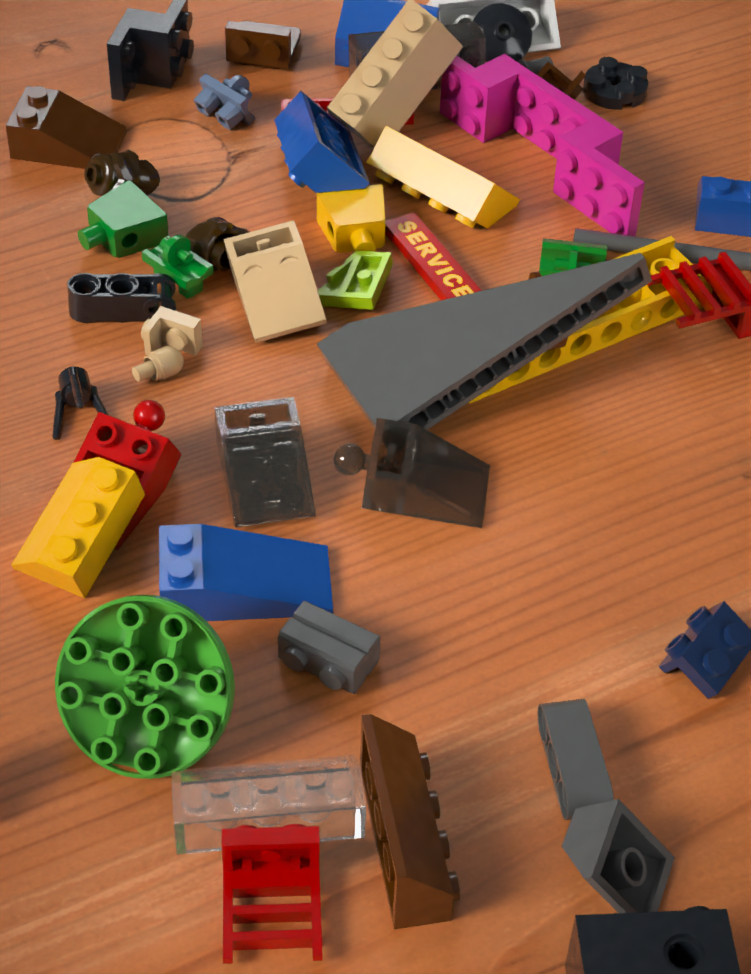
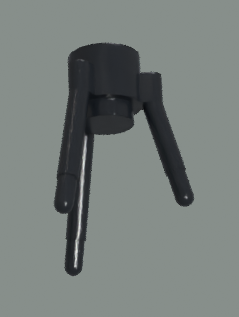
[52,366,109,440]

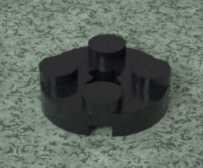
[583,57,648,110]

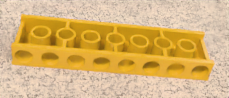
[469,236,713,404]

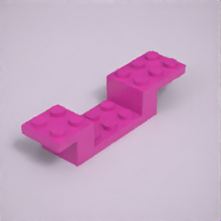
[439,54,645,237]

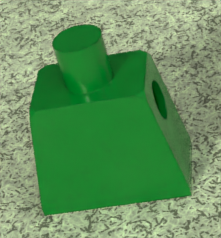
[78,180,169,258]

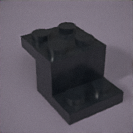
[107,0,194,101]

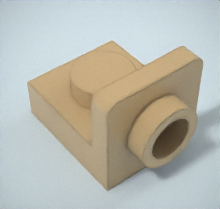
[141,306,203,356]

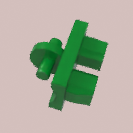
[142,234,213,299]
[539,238,607,276]

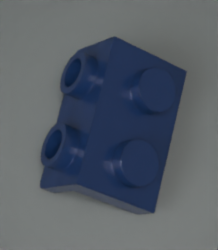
[659,601,751,699]

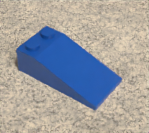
[159,524,333,621]

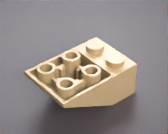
[224,220,327,343]

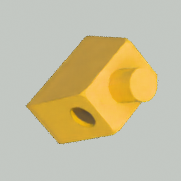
[317,184,385,253]

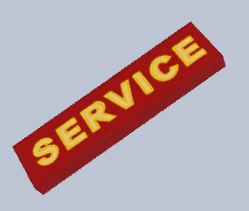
[385,212,482,300]

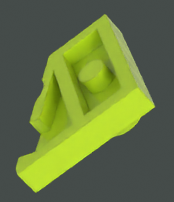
[317,251,393,310]

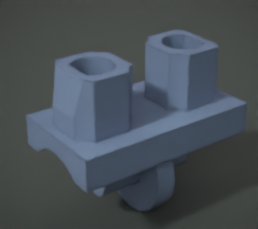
[193,73,255,130]

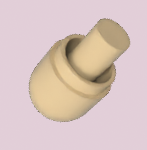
[132,346,184,382]

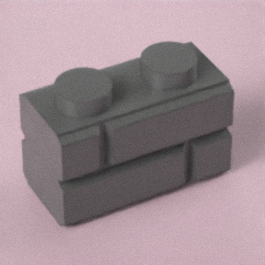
[278,601,381,694]

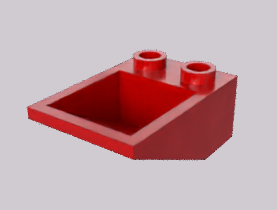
[73,400,182,550]

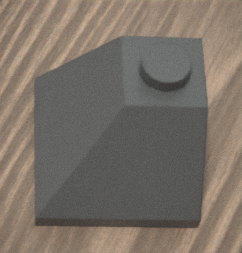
[562,799,675,913]

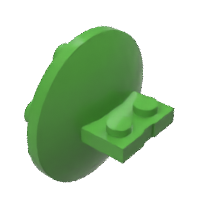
[55,595,235,779]

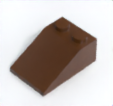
[6,86,127,169]

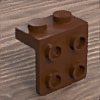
[225,21,301,69]

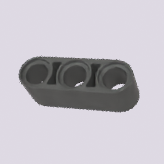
[537,699,614,820]

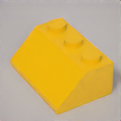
[11,457,145,598]

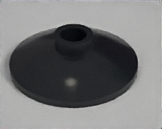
[470,3,532,62]

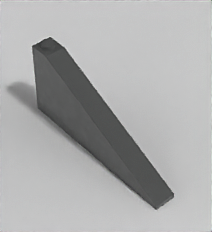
[317,253,652,453]

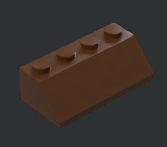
[360,714,460,930]

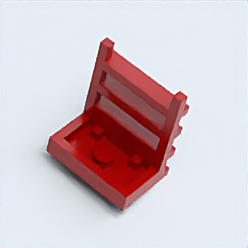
[647,252,751,339]
[221,824,323,964]

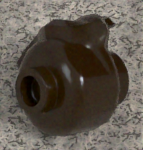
[84,149,160,196]
[185,217,250,272]

